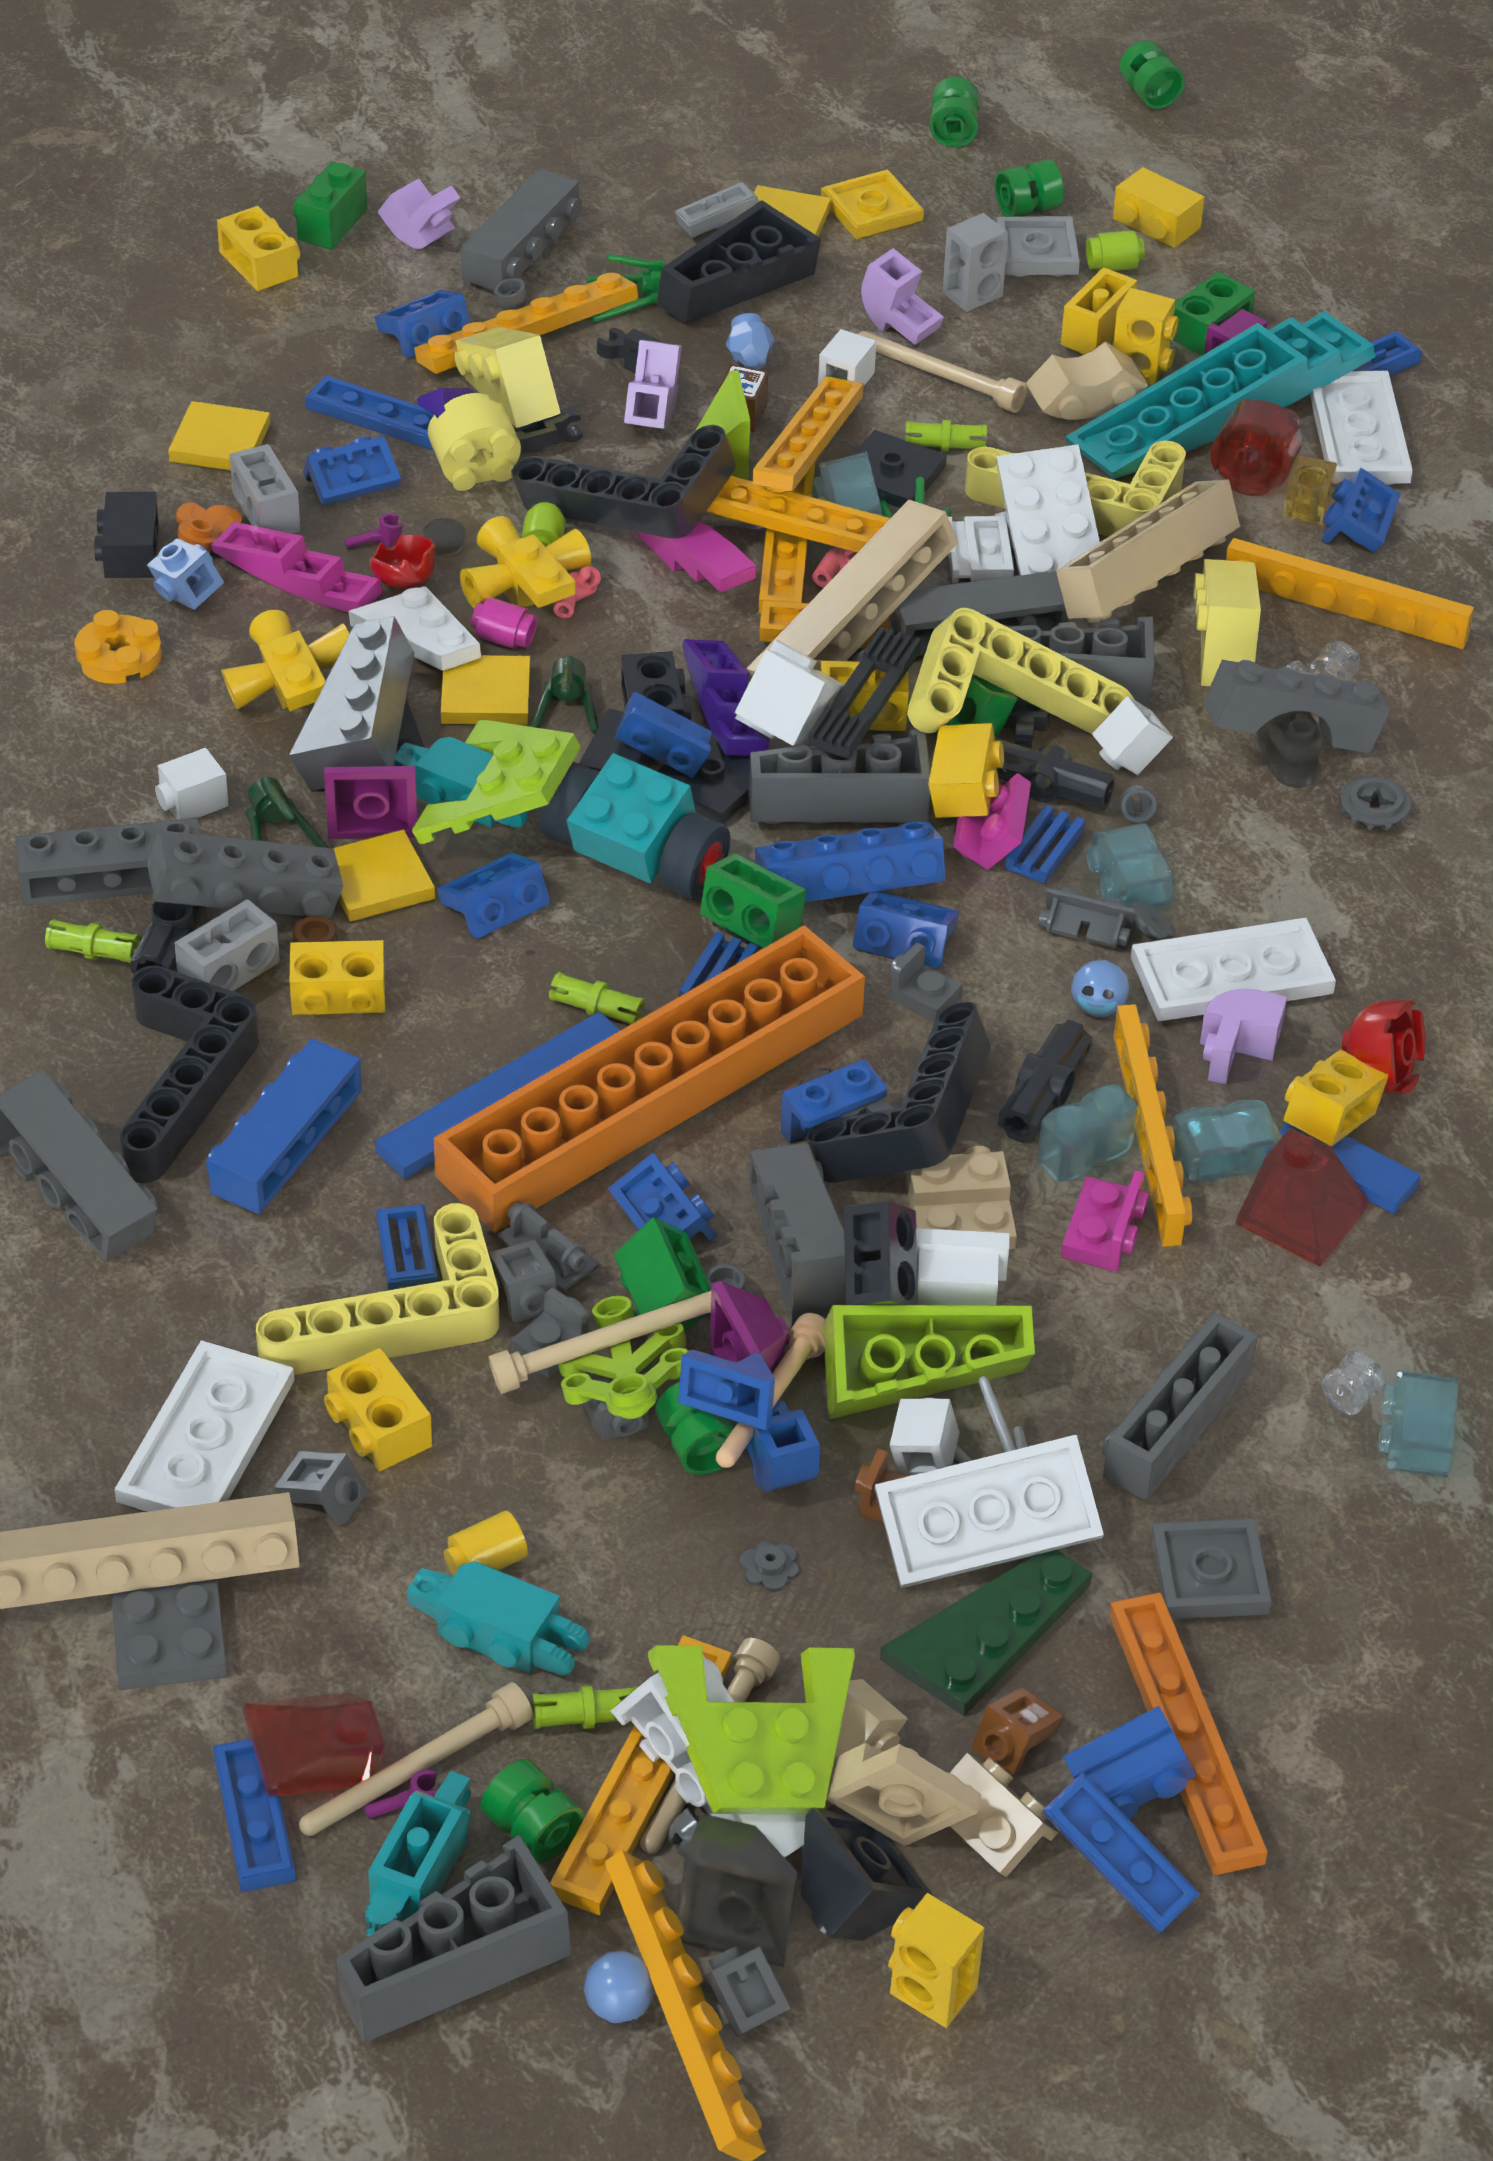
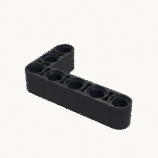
[511,425,736,539]
[120,966,259,1183]
[806,1002,991,1183]

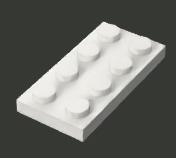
[1310,371,1413,485]
[997,444,1100,576]
[1131,918,1336,1022]
[114,1340,295,1512]
[875,1435,1104,1588]

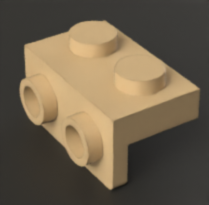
[950,1753,1058,1877]

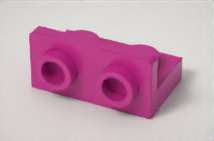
[953,773,1031,870]
[1061,1170,1150,1272]

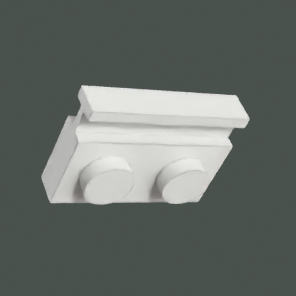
[948,516,1014,583]

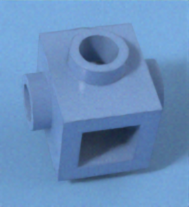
[147,538,224,610]

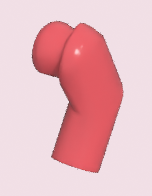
[812,547,857,588]
[553,566,601,618]

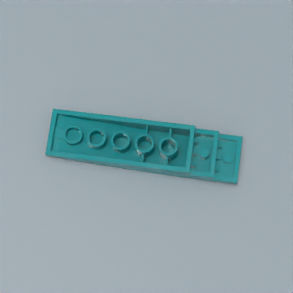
[1065,311,1375,479]

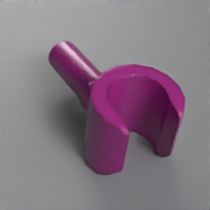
[343,513,403,549]
[364,1770,438,1819]

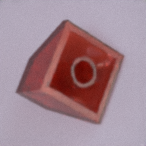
[1236,1128,1368,1267]
[243,1692,385,1797]

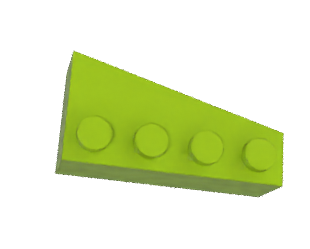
[824,1305,1035,1420]

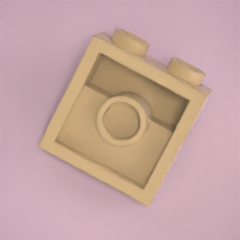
[906,1146,1017,1249]
[826,1743,981,1847]

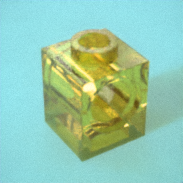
[1283,455,1337,525]

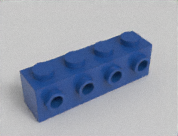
[754,822,946,902]
[206,1038,362,1215]

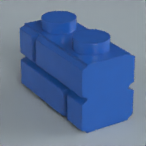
[1063,1706,1197,1820]

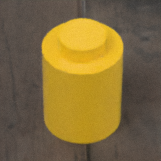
[443,1510,528,1576]

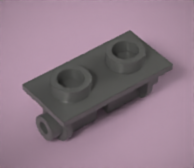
[1038,887,1135,949]
[497,1201,599,1292]

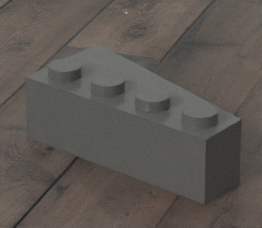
[289,616,414,791]
[995,616,1155,707]
[749,729,930,824]
[0,1070,158,1262]
[749,1143,846,1328]
[336,1835,571,2043]

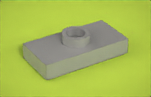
[675,182,759,238]

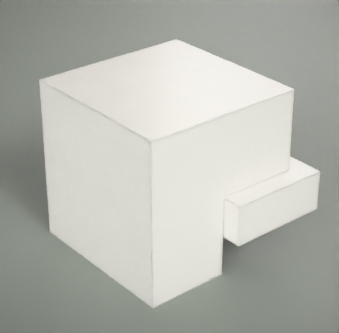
[735,640,844,749]
[916,1228,1010,1306]

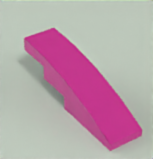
[634,521,756,592]
[211,522,383,613]

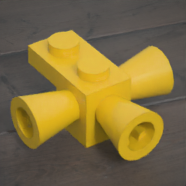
[460,516,591,609]
[221,610,349,712]

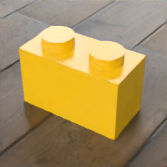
[1113,167,1205,248]
[1061,267,1138,355]
[928,723,1004,818]

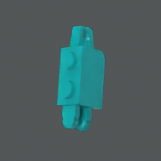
[394,737,538,829]
[407,1561,591,1676]
[365,1771,471,1937]

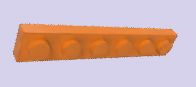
[1109,1592,1268,1876]

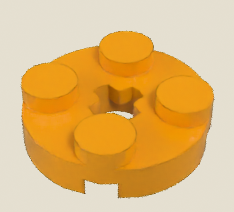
[74,610,162,684]

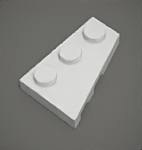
[348,586,481,671]

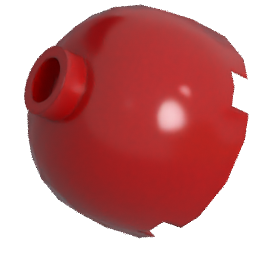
[1342,999,1426,1094]

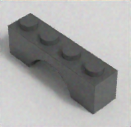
[1203,659,1391,753]

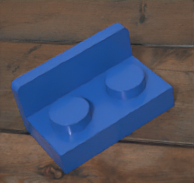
[374,290,471,357]
[303,436,401,506]
[1321,467,1401,553]
[614,692,712,778]
[437,852,550,938]
[853,891,960,968]
[781,1059,887,1144]
[608,1153,718,1242]

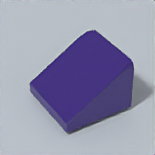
[417,388,473,416]

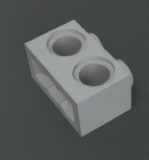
[942,213,1008,312]
[230,444,300,534]
[174,899,280,991]

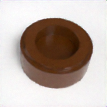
[292,916,339,943]

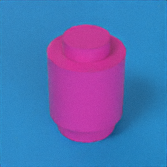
[471,597,538,650]

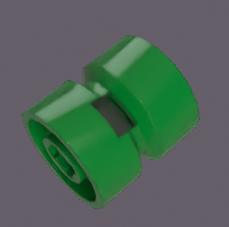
[1119,40,1185,109]
[930,77,980,147]
[994,159,1064,217]
[656,1382,736,1475]
[480,1759,584,1864]

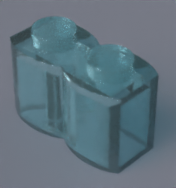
[813,452,883,516]
[1086,823,1172,908]
[1037,1084,1138,1182]
[1173,1100,1284,1181]
[1378,1370,1458,1477]

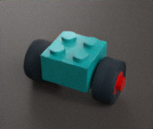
[539,753,730,900]

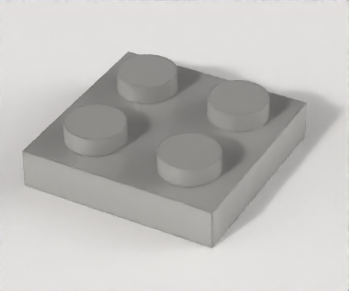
[996,216,1080,277]

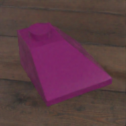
[324,766,418,839]
[710,1281,790,1373]

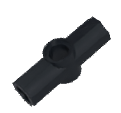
[995,738,1116,811]
[130,902,206,974]
[998,1020,1093,1143]

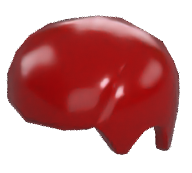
[370,534,436,589]

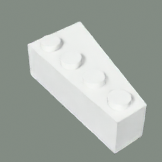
[611,1655,806,1881]

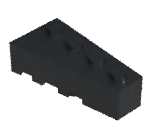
[656,200,821,324]

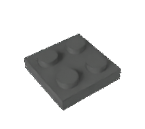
[1151,1518,1272,1619]
[112,1580,227,1690]

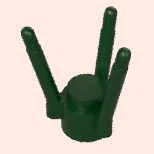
[530,655,599,734]
[245,776,328,848]

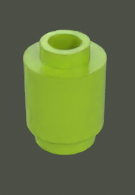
[1086,230,1145,271]
[521,502,566,547]

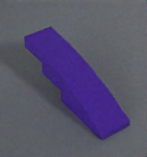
[682,639,770,756]

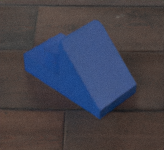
[678,1350,775,1430]

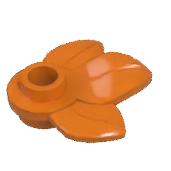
[175,502,243,553]

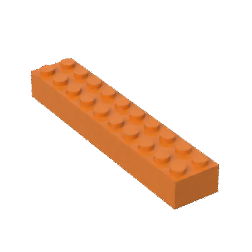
[434,925,865,1233]

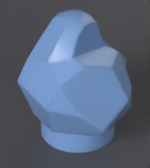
[726,313,775,370]

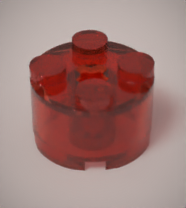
[1210,399,1302,496]

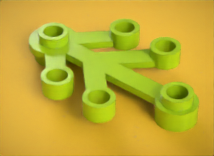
[558,1296,689,1419]

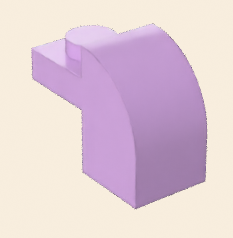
[378,179,460,249]
[861,248,944,345]
[624,340,682,429]
[1200,989,1287,1084]

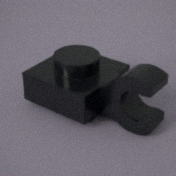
[597,328,665,373]
[512,407,583,454]
[1003,693,1047,749]

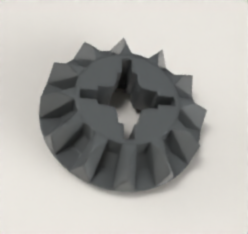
[1340,776,1411,832]

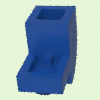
[736,1401,820,1492]

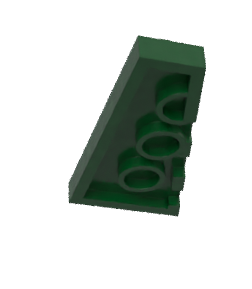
[880,1550,1092,1716]

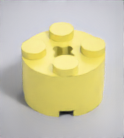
[428,393,521,491]

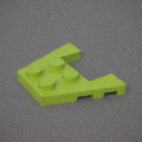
[412,720,581,844]
[648,1645,855,1814]

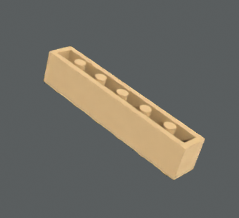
[1056,479,1240,623]
[747,500,959,679]
[0,1492,300,1609]

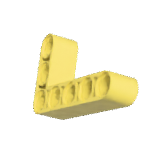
[965,441,1186,537]
[908,608,1134,734]
[256,1203,499,1375]

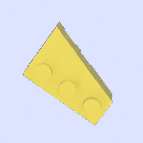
[455,327,561,428]
[1193,559,1261,686]

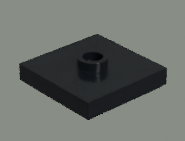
[837,430,947,508]
[657,736,750,824]

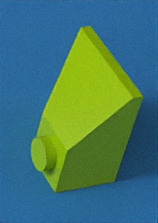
[695,370,750,480]

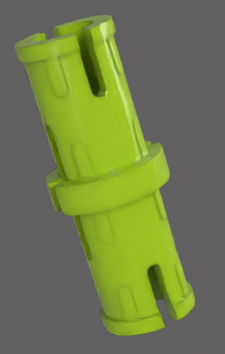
[905,420,987,452]
[45,919,142,963]
[549,972,646,1025]
[531,1685,639,1729]

